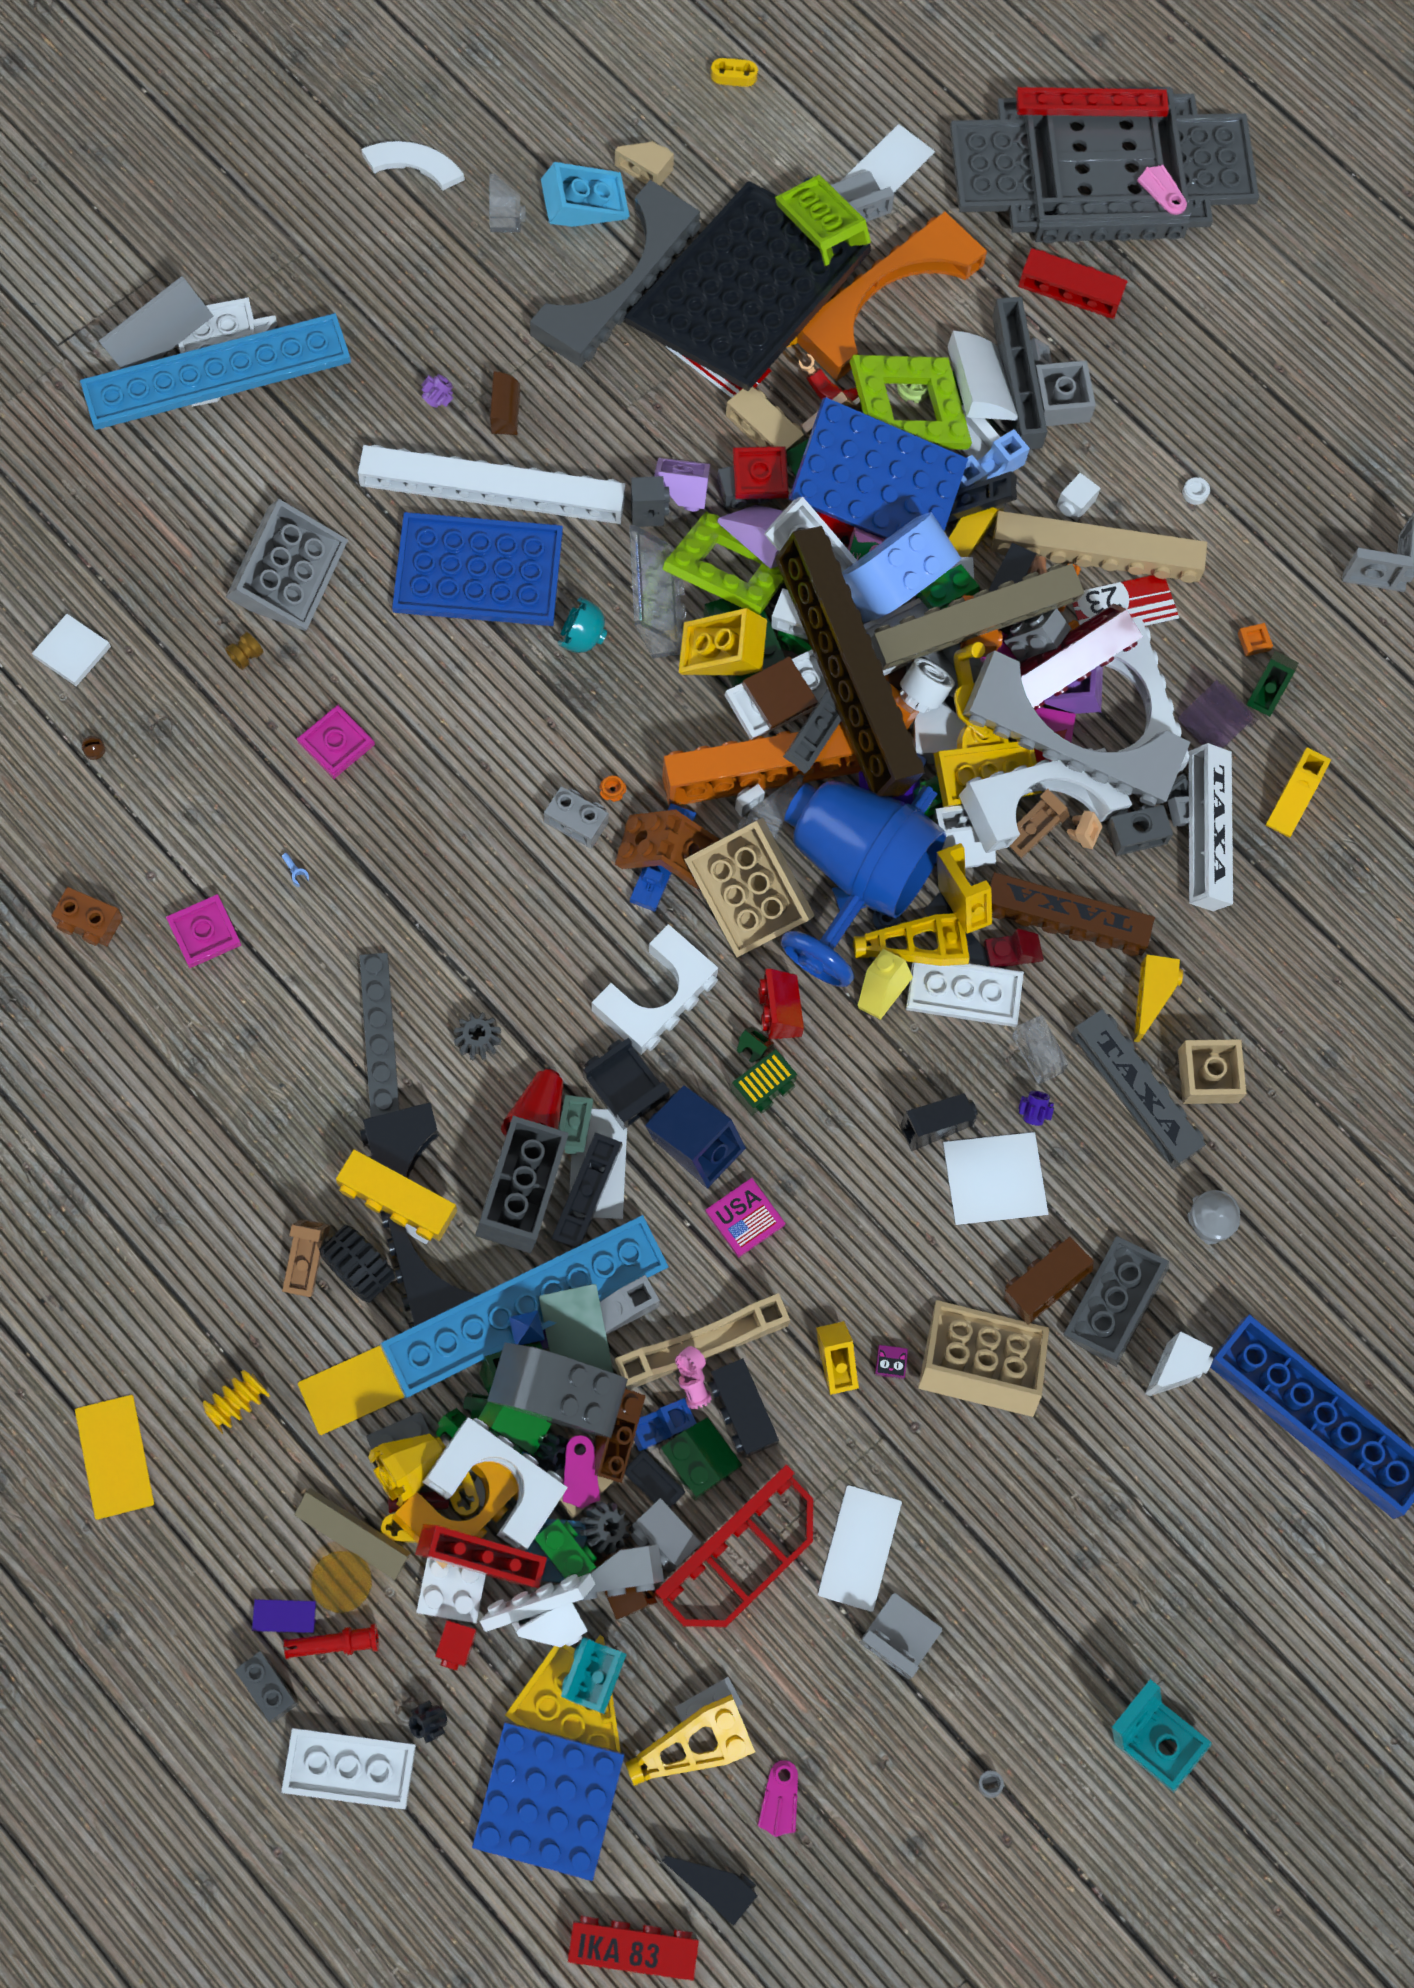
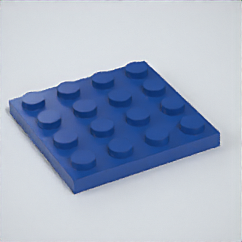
[472,1721,625,1881]

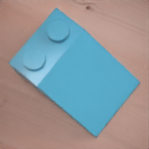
[541,162,630,227]

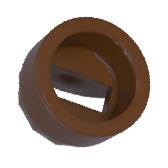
[82,736,105,760]

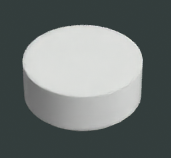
[1182,477,1210,505]

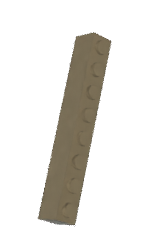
[871,563,1085,671]

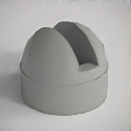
[978,1771,1004,1798]

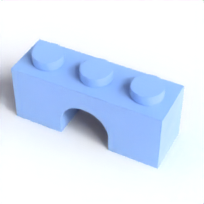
[959,429,1030,489]

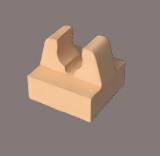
[1067,810,1103,849]

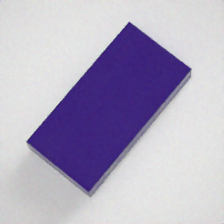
[252,1599,317,1633]

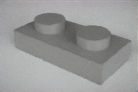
[674,1677,743,1728]

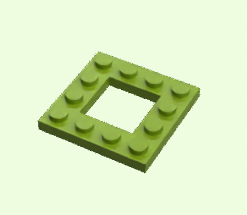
[850,355,972,449]
[662,511,784,615]

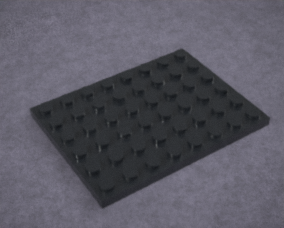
[625,180,871,391]

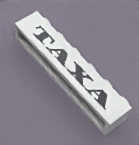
[1189,743,1233,911]

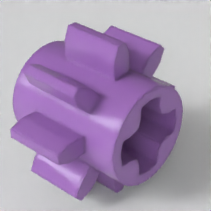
[421,374,454,408]

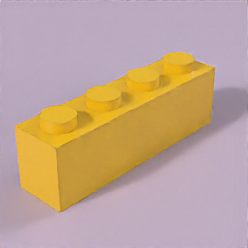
[336,1149,457,1241]

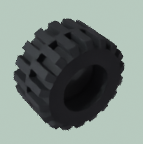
[319,1225,395,1303]

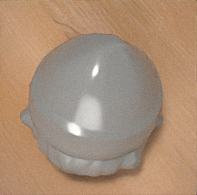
[1187,1190,1240,1245]

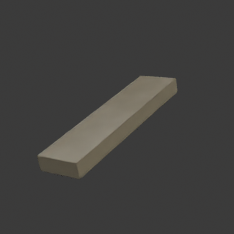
[294,1488,411,1580]

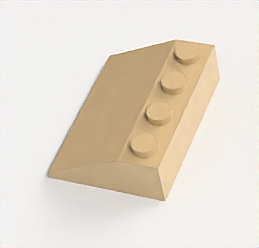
[684,817,815,957]
[918,1300,1049,1417]

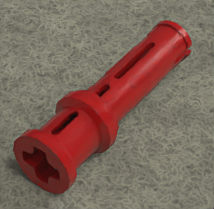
[284,1623,379,1659]

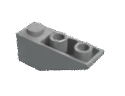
[600,1275,660,1336]
[579,1544,664,1601]

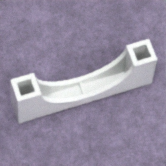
[1105,618,1189,773]
[959,748,1132,853]

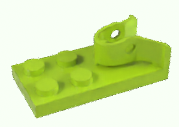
[775,174,871,266]

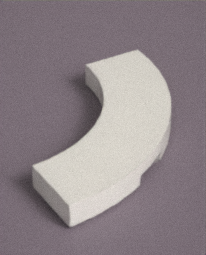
[361,141,465,191]

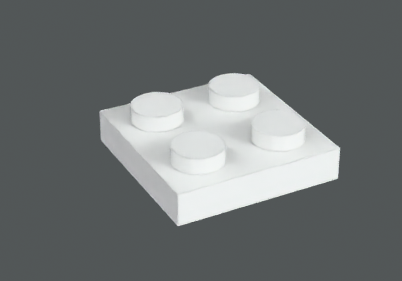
[416,1558,486,1624]

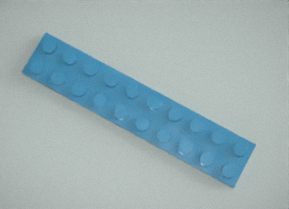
[80,313,351,430]
[379,1215,669,1399]

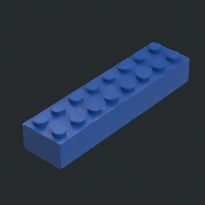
[1210,1314,1414,1519]

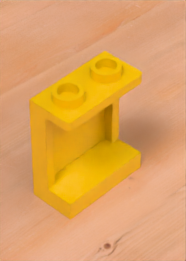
[937,843,992,934]

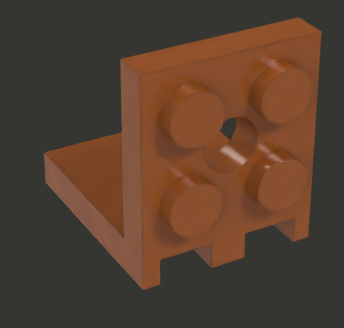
[615,809,719,889]

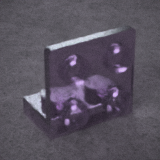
[1178,680,1259,748]

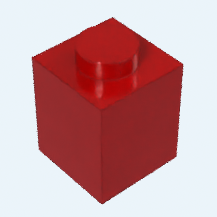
[435,1621,477,1671]

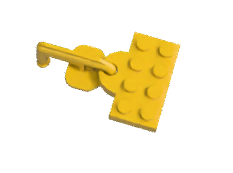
[933,642,1042,808]

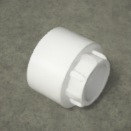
[900,658,955,713]

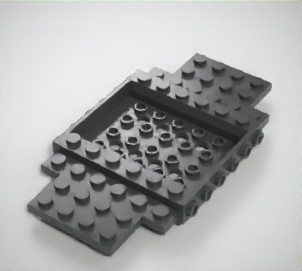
[950,86,1259,243]

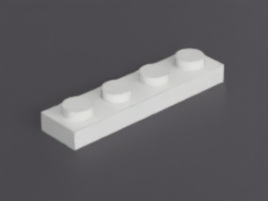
[480,1573,595,1632]

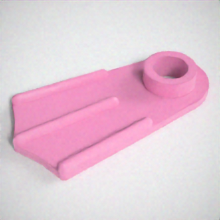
[1137,165,1187,215]

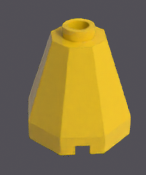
[368,1434,446,1507]

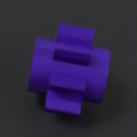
[1019,1091,1054,1126]

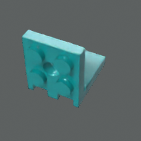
[1112,1679,1212,1793]

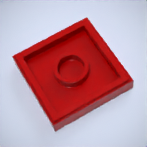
[733,446,789,499]

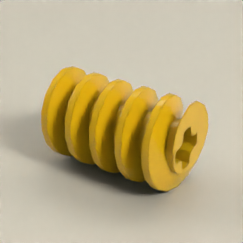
[202,1370,270,1434]

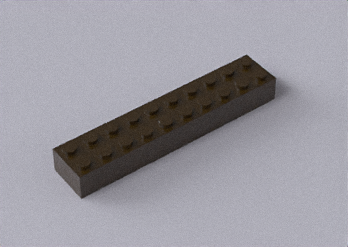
[775,526,925,798]

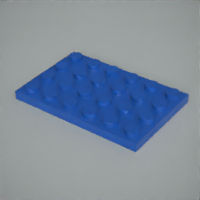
[789,397,969,540]
[392,512,563,626]

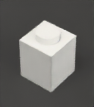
[1056,473,1101,522]

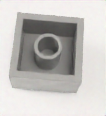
[1035,360,1096,426]

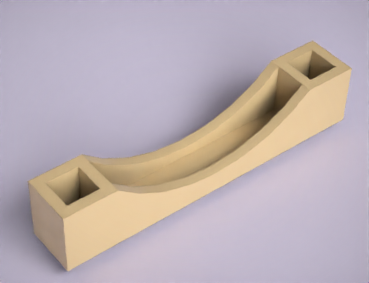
[614,1293,790,1390]

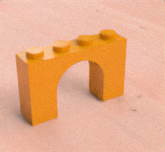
[392,1462,519,1569]

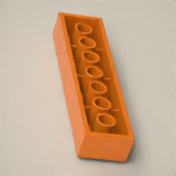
[662,722,861,806]

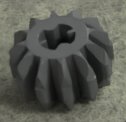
[454,1012,502,1061]
[579,1502,631,1554]

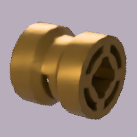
[225,632,264,670]

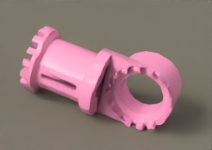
[675,1346,712,1409]

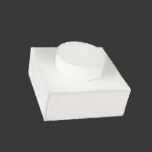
[735,784,765,817]

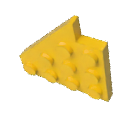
[505,1635,621,1752]

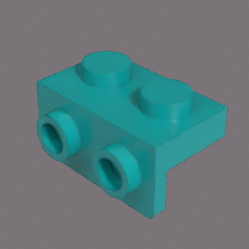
[561,1637,627,1714]

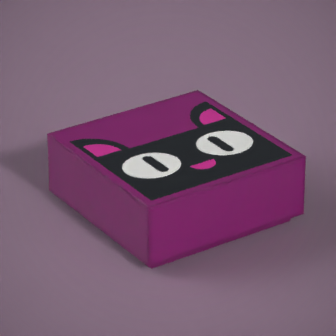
[875,1345,908,1379]

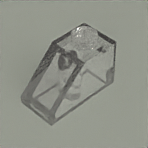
[489,173,526,232]

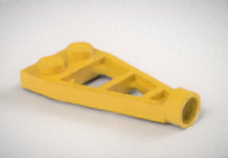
[853,913,969,966]
[625,1694,755,1786]

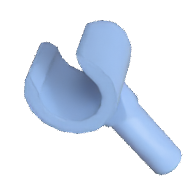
[282,853,309,887]

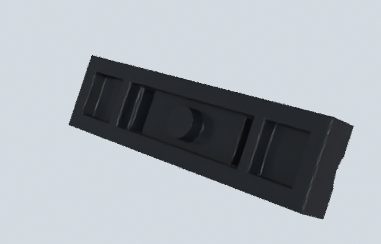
[947,471,1017,524]
[552,1132,623,1249]

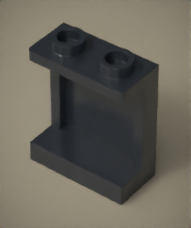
[583,1038,670,1130]

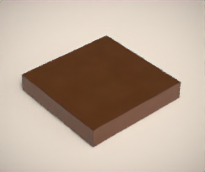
[742,656,818,730]

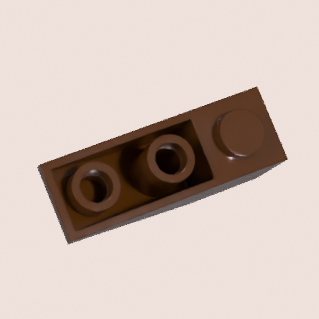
[595,1389,646,1483]

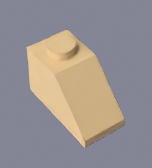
[615,142,674,185]

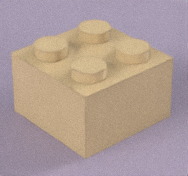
[1178,1040,1246,1104]

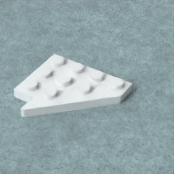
[178,297,277,407]

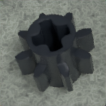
[534,1433,569,1472]
[409,1700,447,1743]

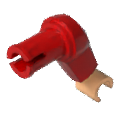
[798,354,859,401]

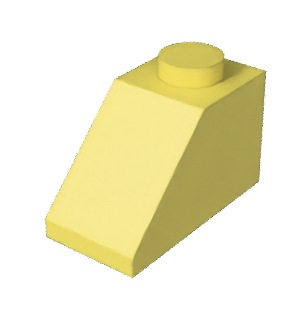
[857,949,913,1020]

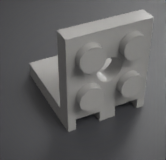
[1342,512,1414,592]

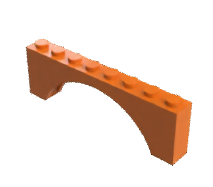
[797,212,987,381]

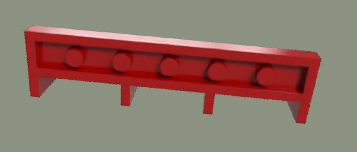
[654,1464,813,1628]

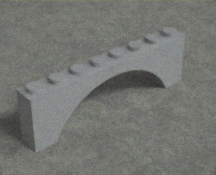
[962,651,1190,806]

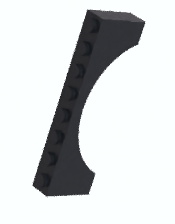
[360,1102,480,1329]

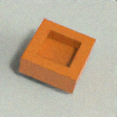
[1237,623,1273,656]

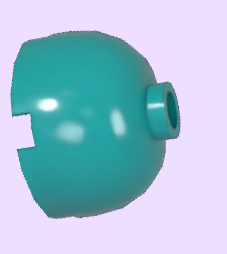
[558,597,607,653]

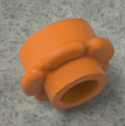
[599,776,626,802]

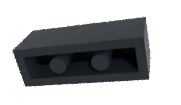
[707,1358,779,1458]

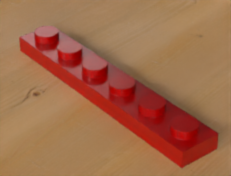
[1016,87,1169,117]

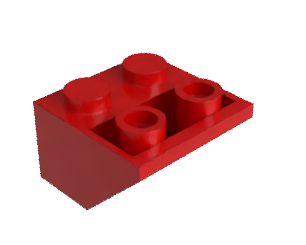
[758,969,804,1040]

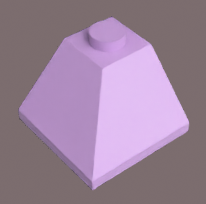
[655,458,710,511]

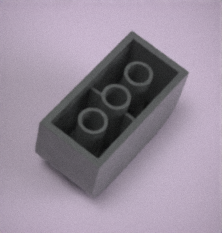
[475,1116,569,1253]
[487,1342,628,1438]

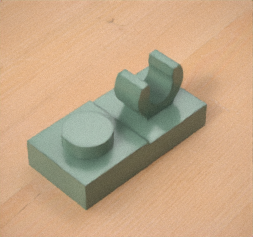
[559,1095,593,1155]

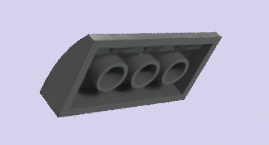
[1064,1236,1169,1367]

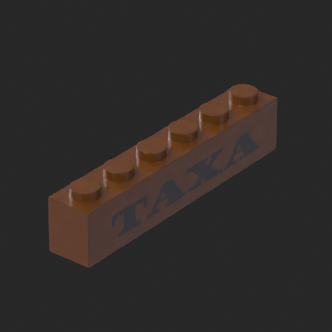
[989,872,1155,956]

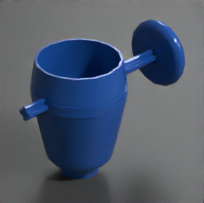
[781,780,947,987]

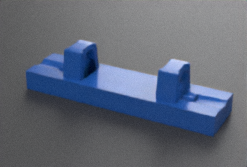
[630,803,696,912]

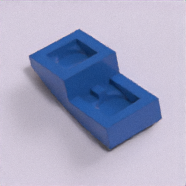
[634,1398,697,1452]

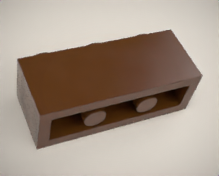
[1005,1237,1094,1325]

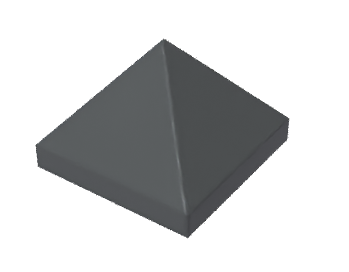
[1166,774,1189,809]

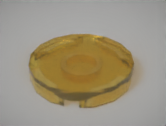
[311,1551,372,1613]

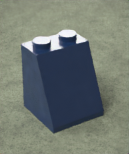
[645,1085,746,1189]

